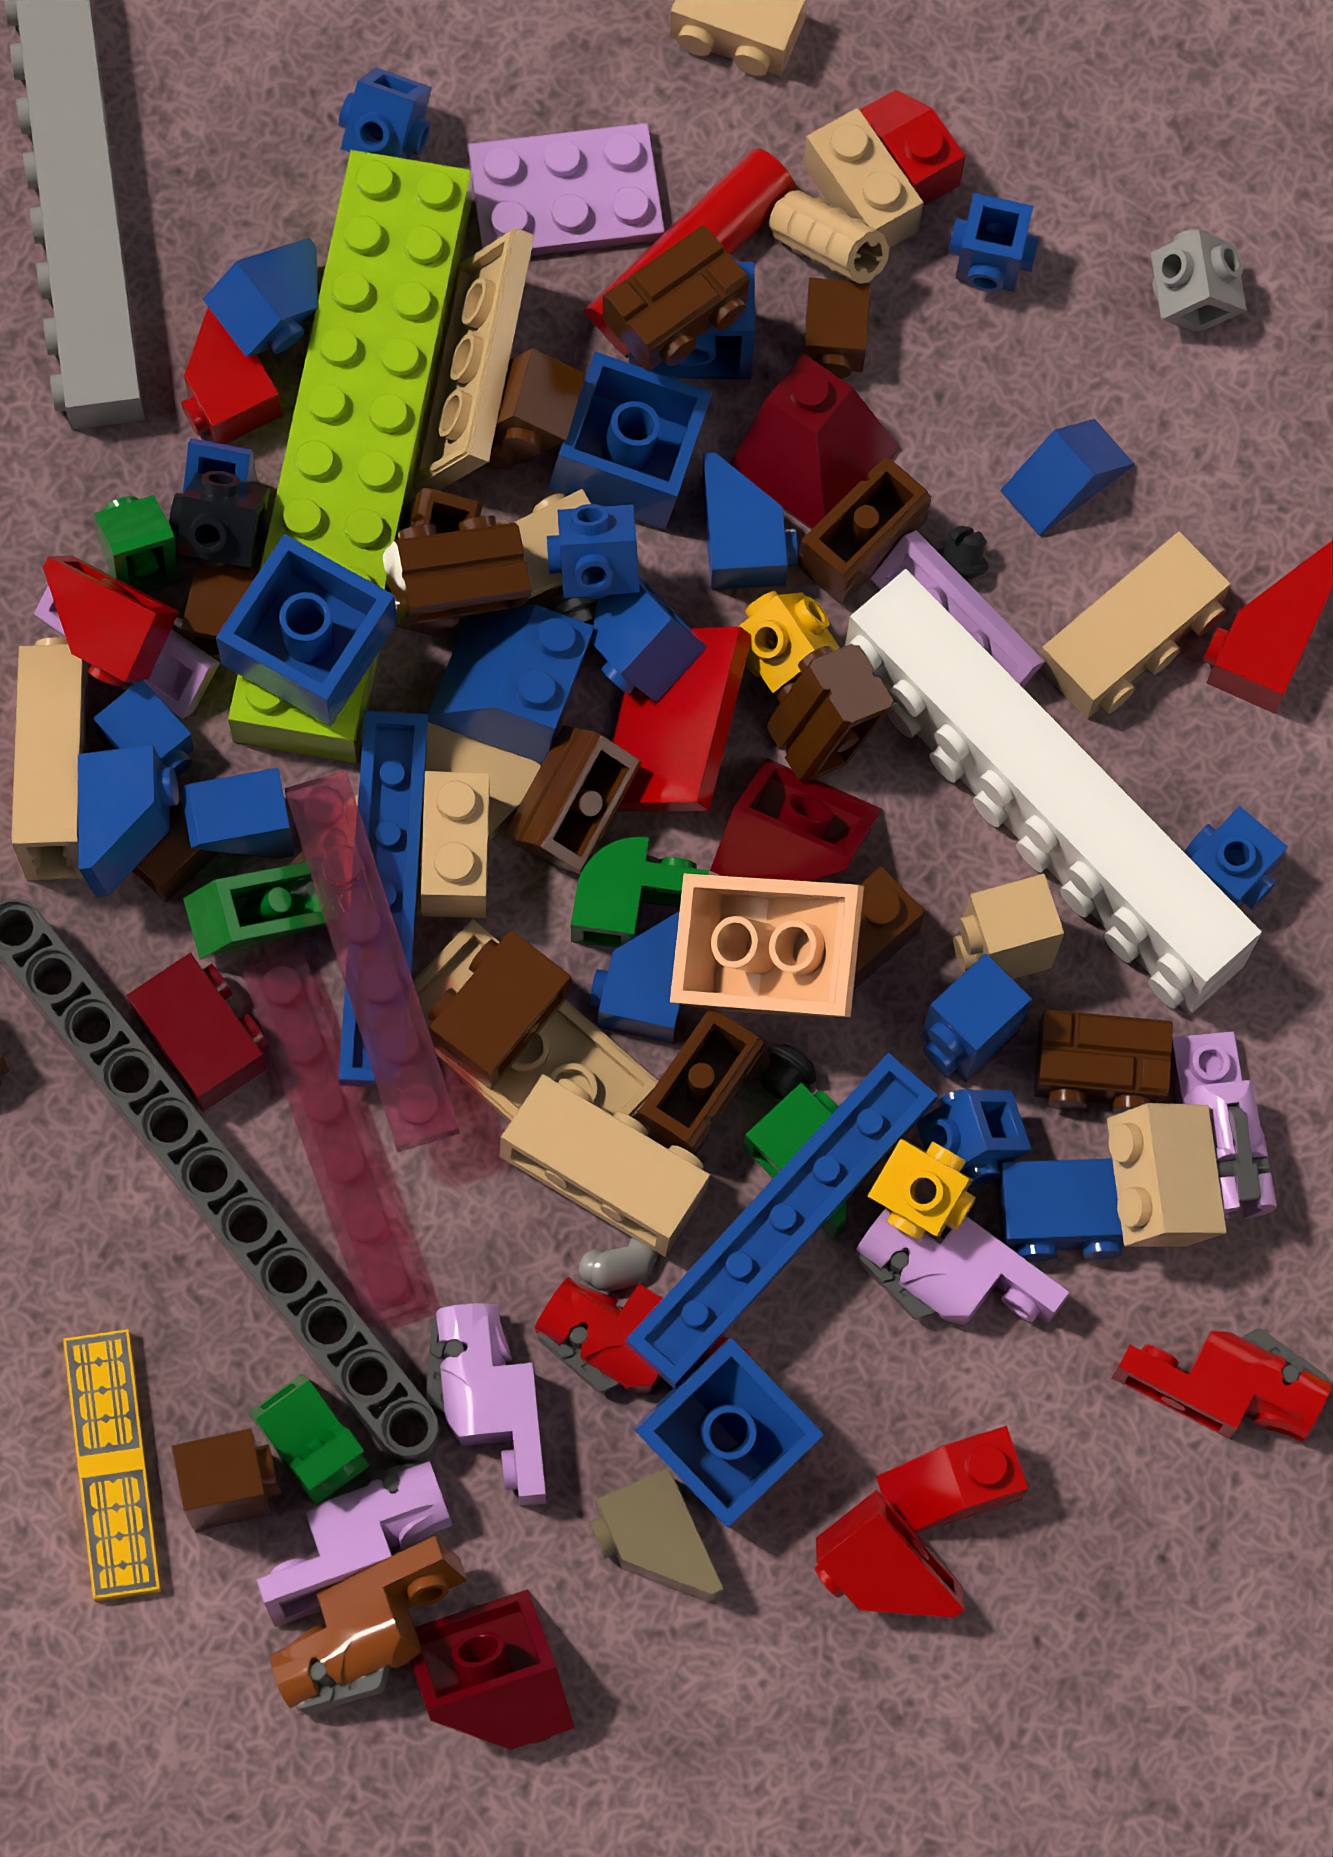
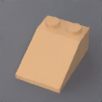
[670,874,864,1017]

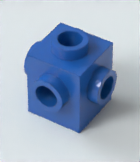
[339,67,432,159]
[948,193,1039,292]
[547,504,640,599]
[1184,805,1288,910]
[916,1089,1031,1188]

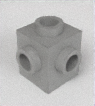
[1151,229,1247,331]

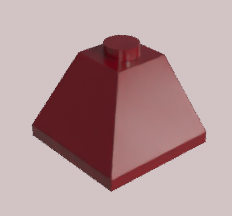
[730,353,899,530]
[710,758,882,882]
[411,1589,575,1750]

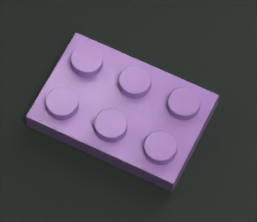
[468,123,664,256]

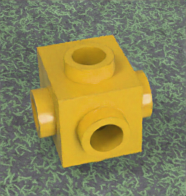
[739,591,840,693]
[868,1139,976,1241]

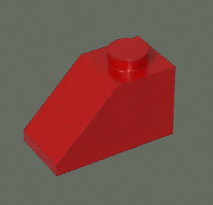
[860,90,966,206]
[181,307,282,445]
[43,555,179,687]
[876,1426,1028,1534]
[814,1489,965,1618]

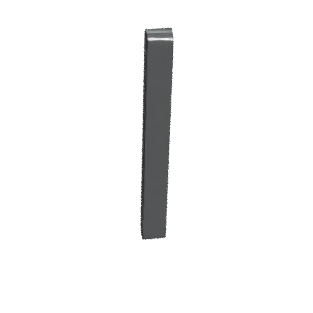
[0,898,440,1465]

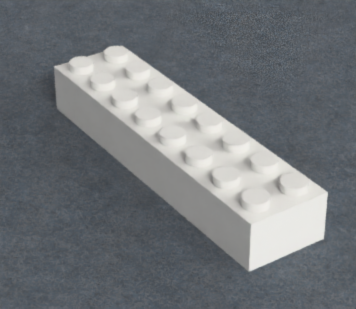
[845,569,1262,1015]

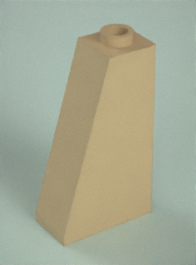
[12,637,89,880]

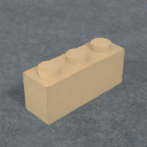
[1039,531,1231,719]
[499,1074,710,1257]

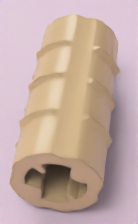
[769,190,890,284]

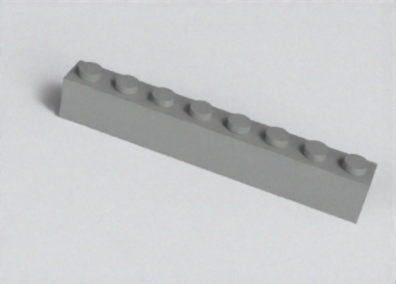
[4,0,145,430]

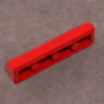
[583,148,796,356]

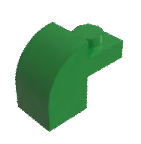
[571,837,709,948]
[248,1374,370,1505]

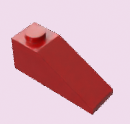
[1203,540,1333,714]

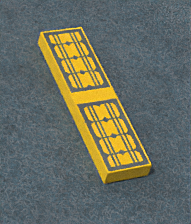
[63,1329,161,1602]

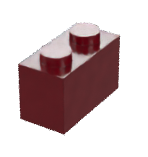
[126,952,269,1112]

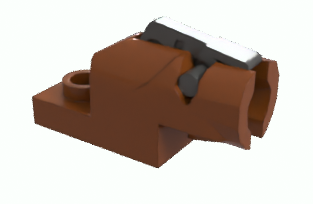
[270,1536,468,1716]

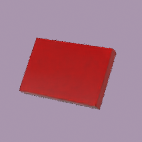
[612,626,752,812]

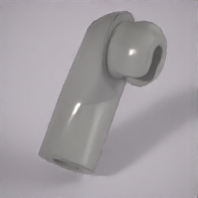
[579,1237,660,1292]

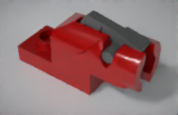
[535,1277,751,1395]
[1112,1328,1333,1442]

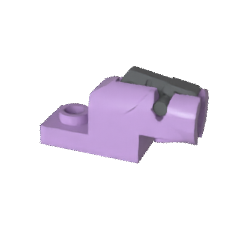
[1170,1032,1277,1222]
[855,1208,1069,1326]
[426,1303,546,1506]
[256,1461,452,1628]

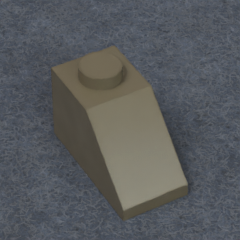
[589,1467,723,1603]

